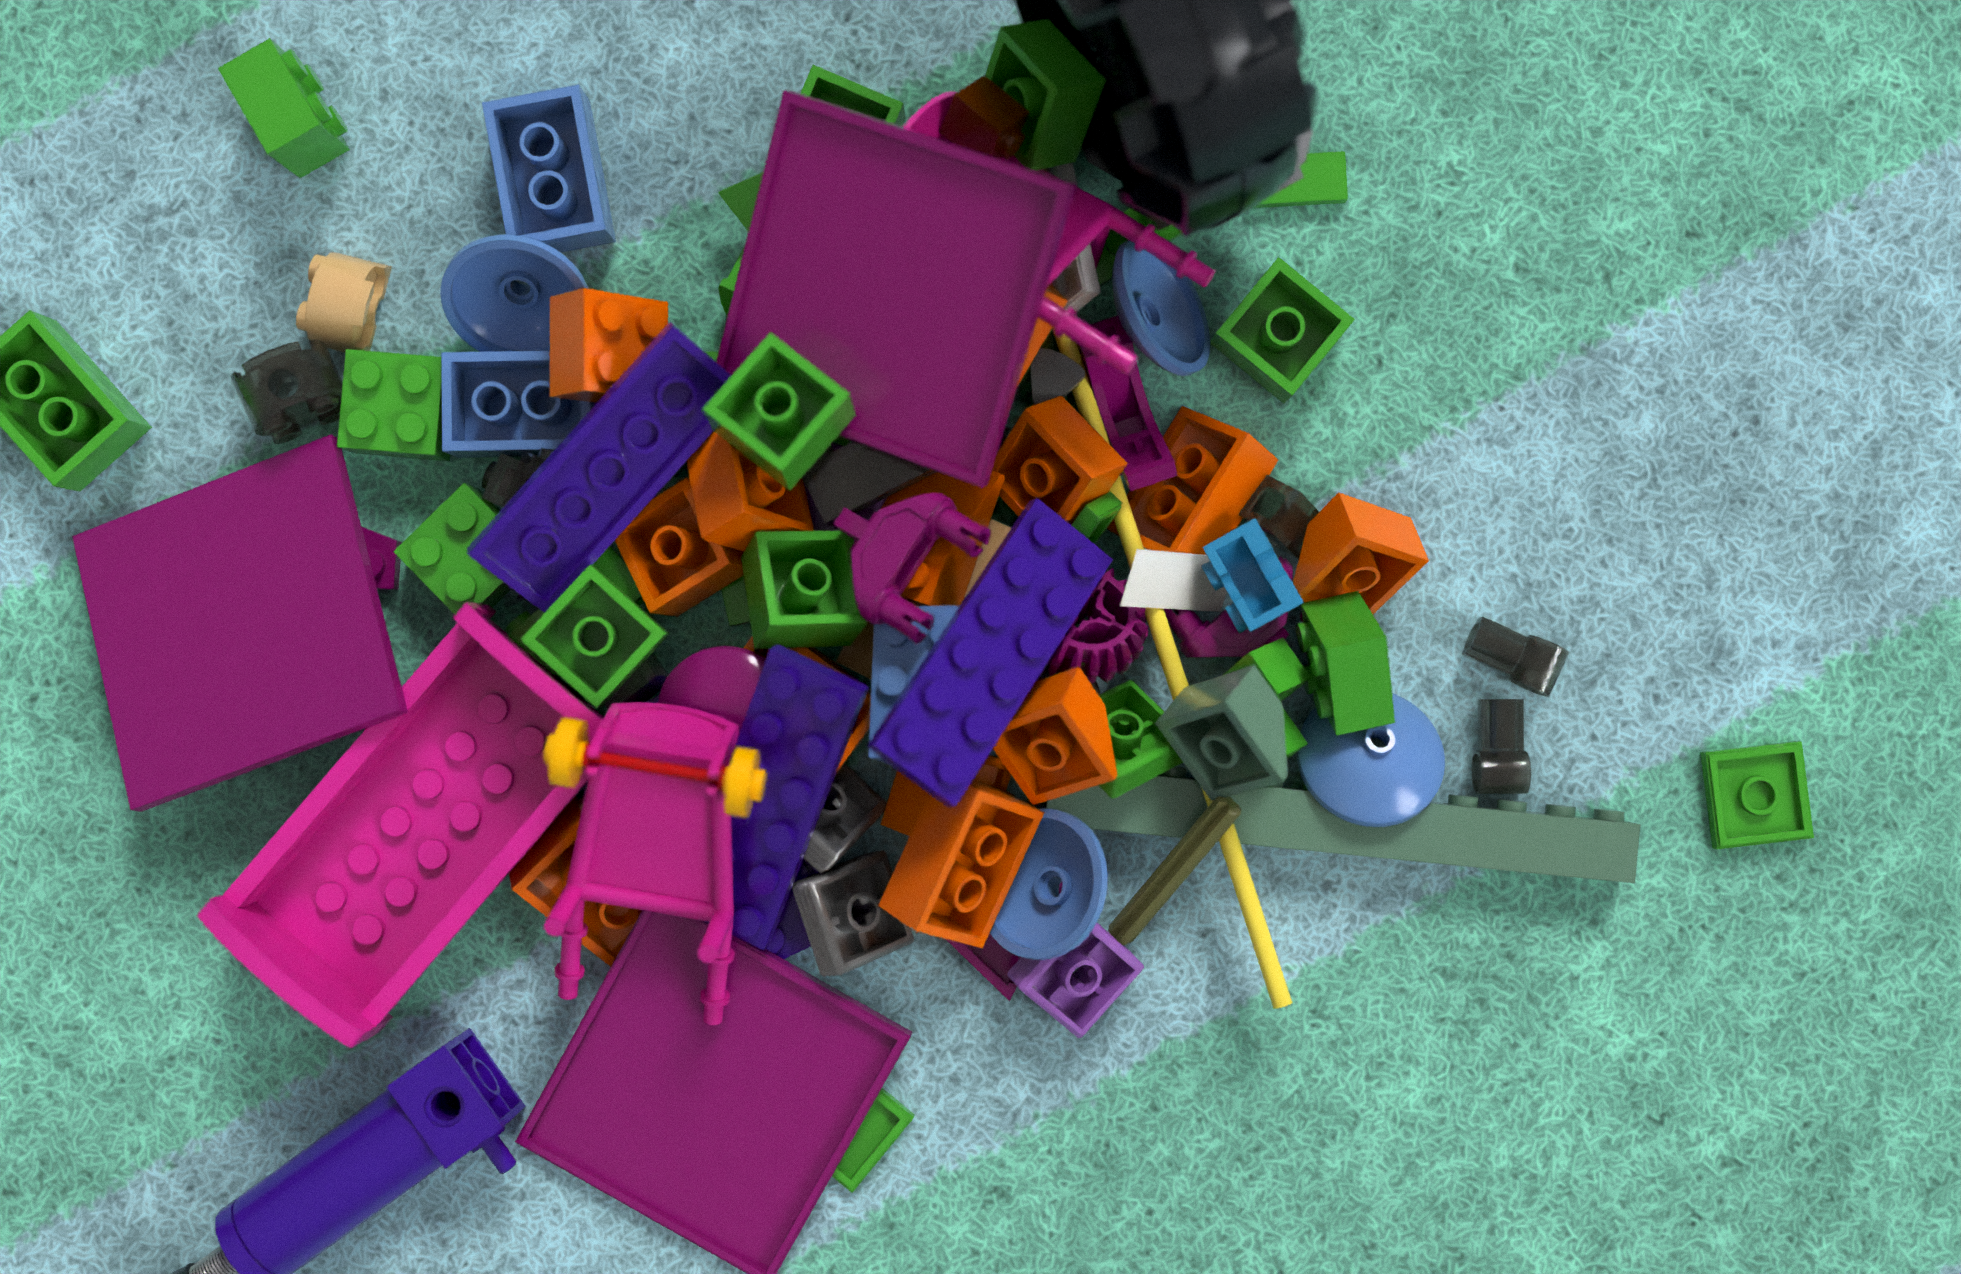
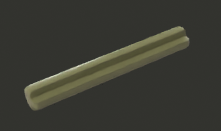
[1108,796,1241,945]

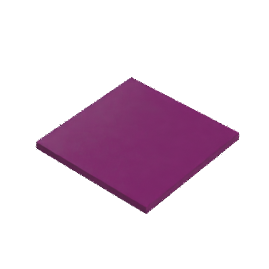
[716,90,1077,488]
[72,434,408,812]
[515,910,912,1274]

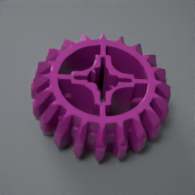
[1047,568,1149,684]

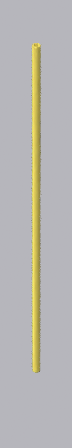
[1051,283,1292,1009]

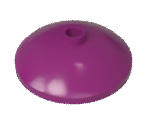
[658,646,766,733]

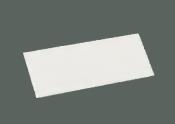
[1120,549,1227,612]

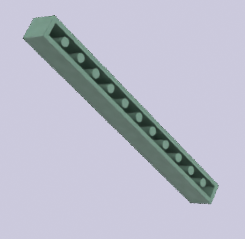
[1045,767,1640,883]

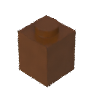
[939,75,1030,160]

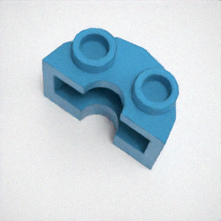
[1201,518,1304,633]

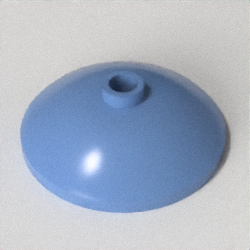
[440,235,588,352]
[1112,240,1210,376]
[1297,693,1445,827]
[990,808,1108,960]

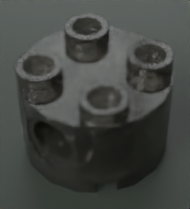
[230,339,343,444]

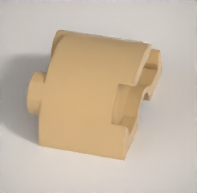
[296,252,392,352]

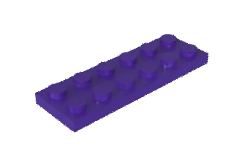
[467,322,732,613]
[866,498,1113,807]
[705,644,869,950]

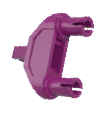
[833,493,991,644]
[1164,555,1293,658]

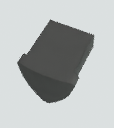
[1030,348,1085,405]
[605,653,669,710]

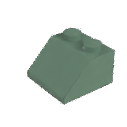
[1155,665,1288,801]

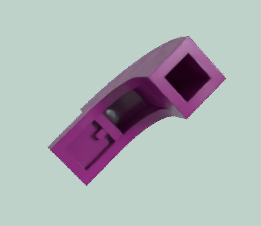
[1077,315,1177,491]

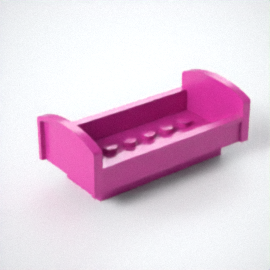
[197,602,604,1048]

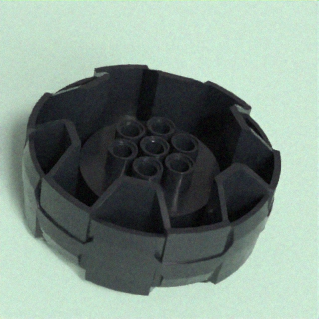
[1013,0,1318,237]

